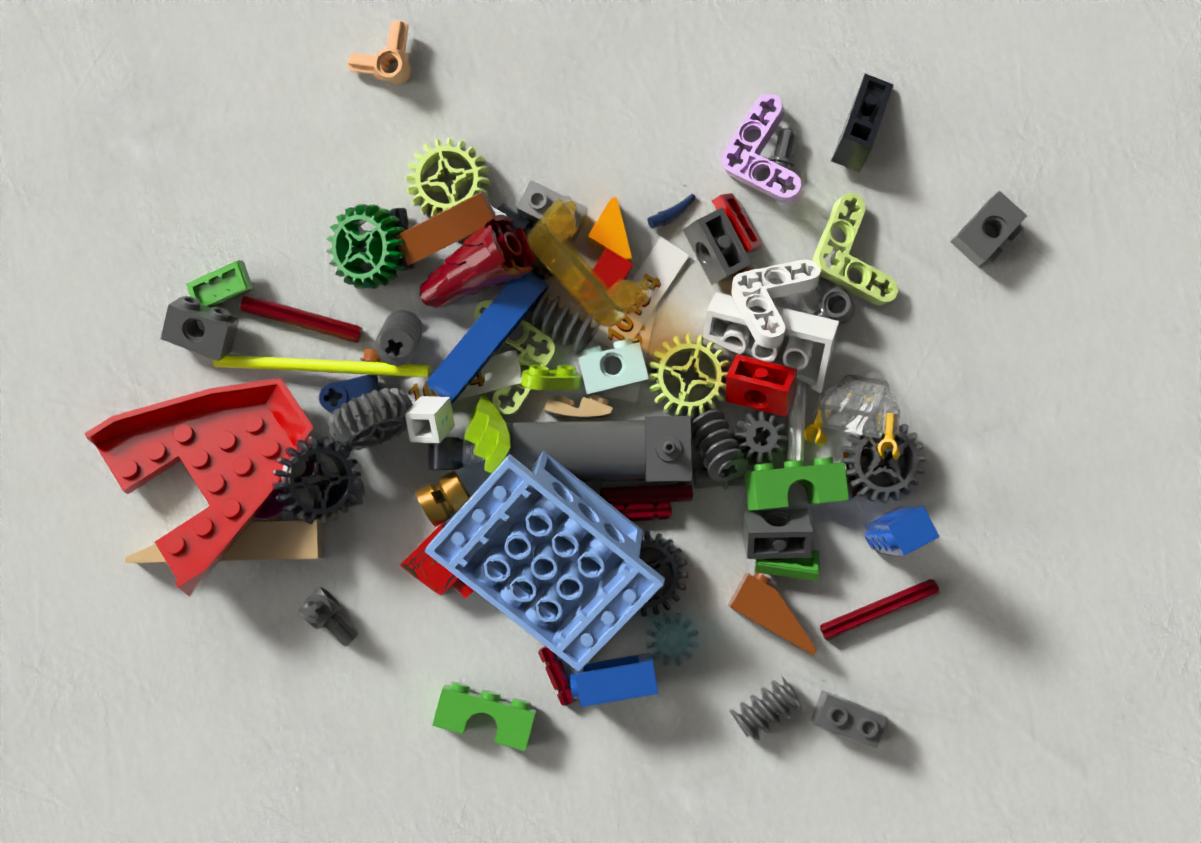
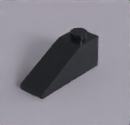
[831,73,894,173]

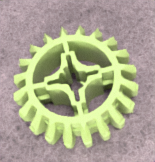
[406,138,491,217]
[648,334,730,419]

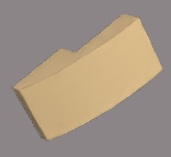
[544,394,613,419]

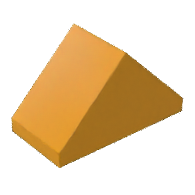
[588,197,632,262]

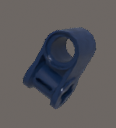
[319,375,380,414]

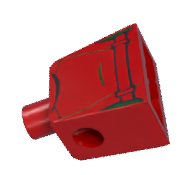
[400,522,474,600]

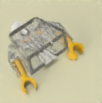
[804,371,900,460]

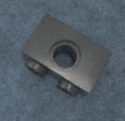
[950,190,1027,267]
[683,207,752,285]
[160,296,240,361]
[742,509,813,559]
[811,690,888,748]

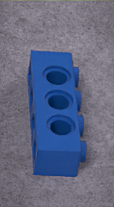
[864,507,940,556]

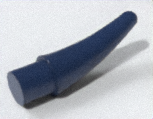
[647,194,696,229]

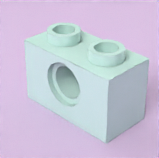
[578,338,649,395]

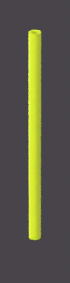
[213,355,431,378]

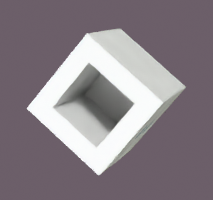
[405,396,455,443]

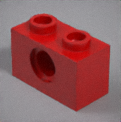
[726,354,797,417]

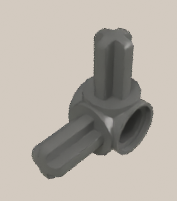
[812,276,855,324]
[298,587,358,646]

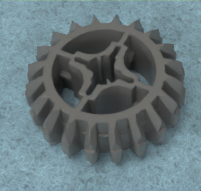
[328,388,413,451]
[839,417,926,503]

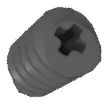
[531,289,601,354]
[375,310,422,366]
[691,409,748,482]
[729,675,802,741]

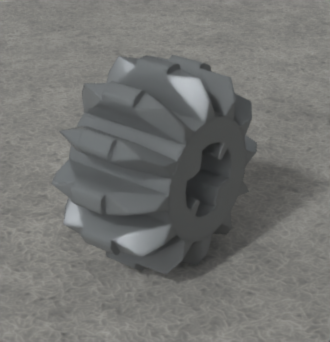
[734,411,788,464]

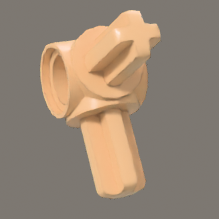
[348,21,411,85]

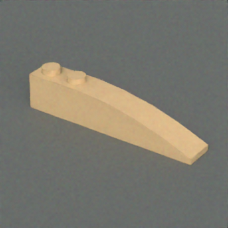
[125,515,323,563]

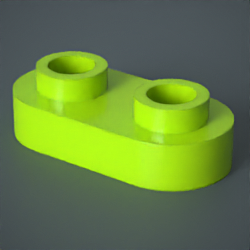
[521,365,582,390]

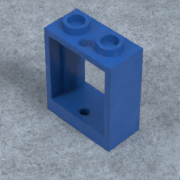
[570,652,658,707]

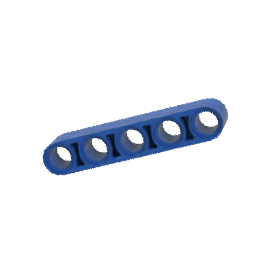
[426,271,549,405]

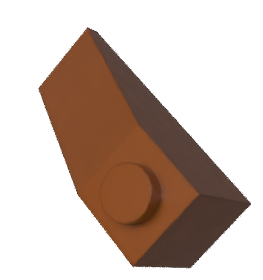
[727,572,817,655]

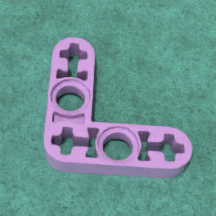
[721,94,804,204]

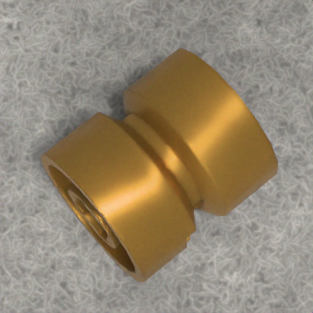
[415,470,470,527]

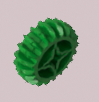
[326,204,406,290]

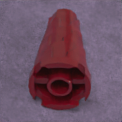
[419,215,535,308]

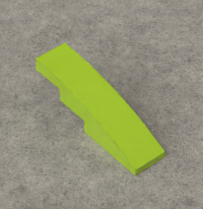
[464,394,511,474]

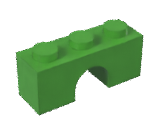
[744,457,849,511]
[432,681,537,751]

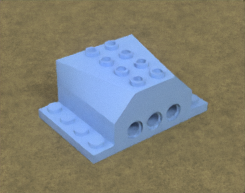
[425,451,664,672]

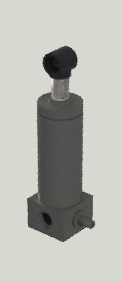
[428,416,692,483]

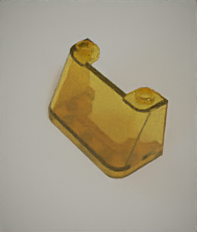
[527,195,654,327]

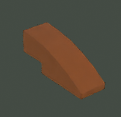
[393,191,496,265]

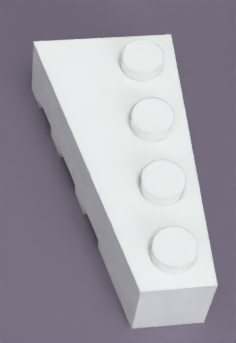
[703,292,839,393]

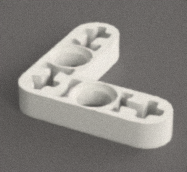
[731,260,821,348]

